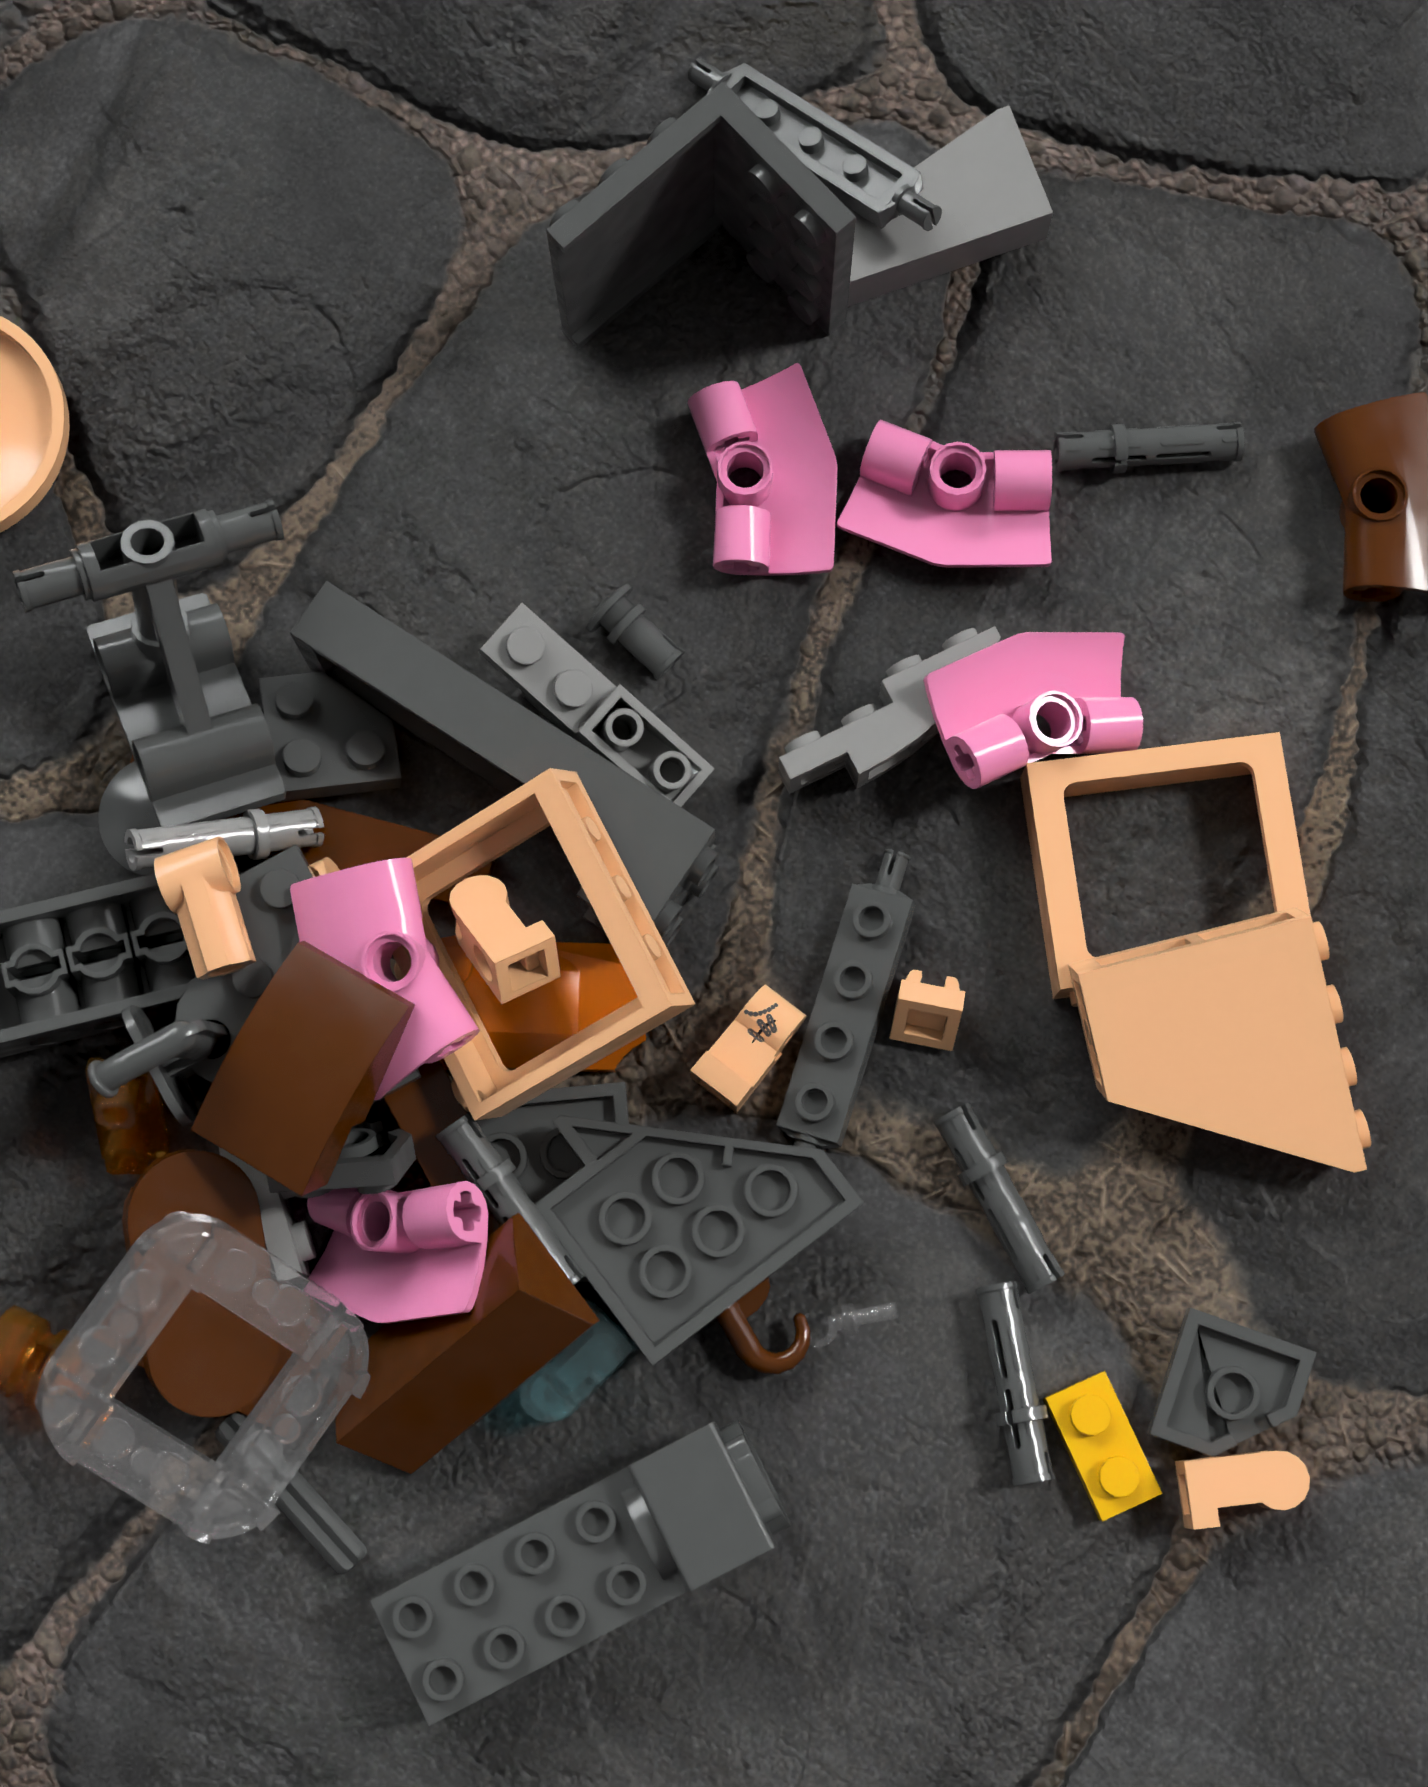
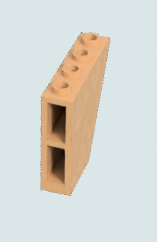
[1068,908,1371,1173]

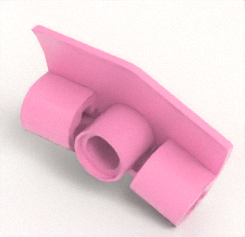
[687,363,838,576]
[837,419,1052,568]
[924,632,1143,789]
[290,858,480,1100]
[301,1181,488,1324]

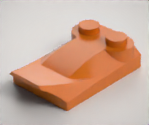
[440,935,646,1072]

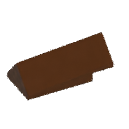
[334,1213,600,1474]

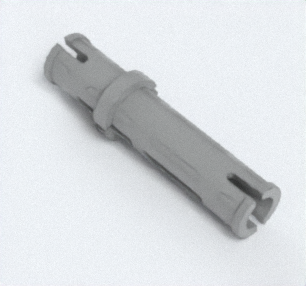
[124,806,324,871]

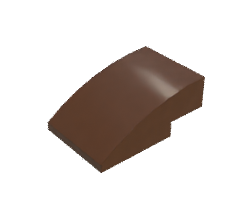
[191,941,415,1196]

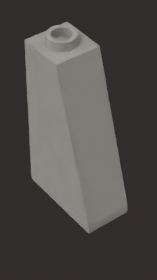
[848,106,1053,306]

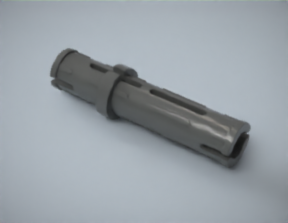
[1053,421,1244,473]
[933,1102,1065,1294]
[435,1112,585,1285]
[976,1281,1056,1486]

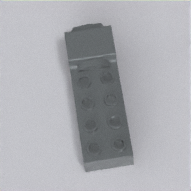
[0,873,196,1058]
[370,1419,791,1726]

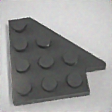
[535,1115,864,1366]

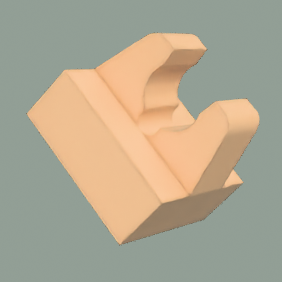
[889,970,966,1051]

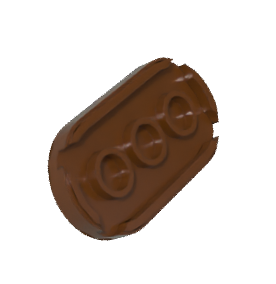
[122,1149,280,1417]

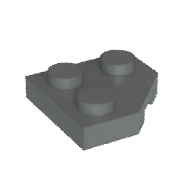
[259,671,402,803]
[266,1114,416,1198]
[1146,1308,1317,1457]

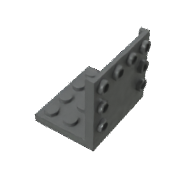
[546,81,856,349]

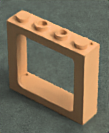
[1020,732,1311,1007]
[392,768,696,1121]

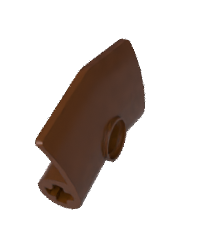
[1314,392,1428,602]

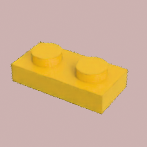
[1043,1371,1163,1521]

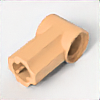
[154,836,256,980]

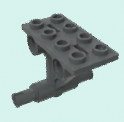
[12,499,286,827]

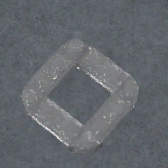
[35,1211,371,1544]

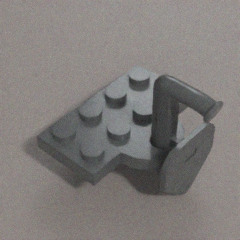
[87,845,422,1127]

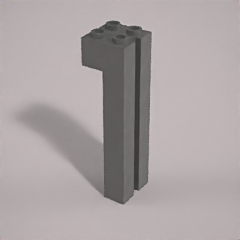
[290,581,720,948]

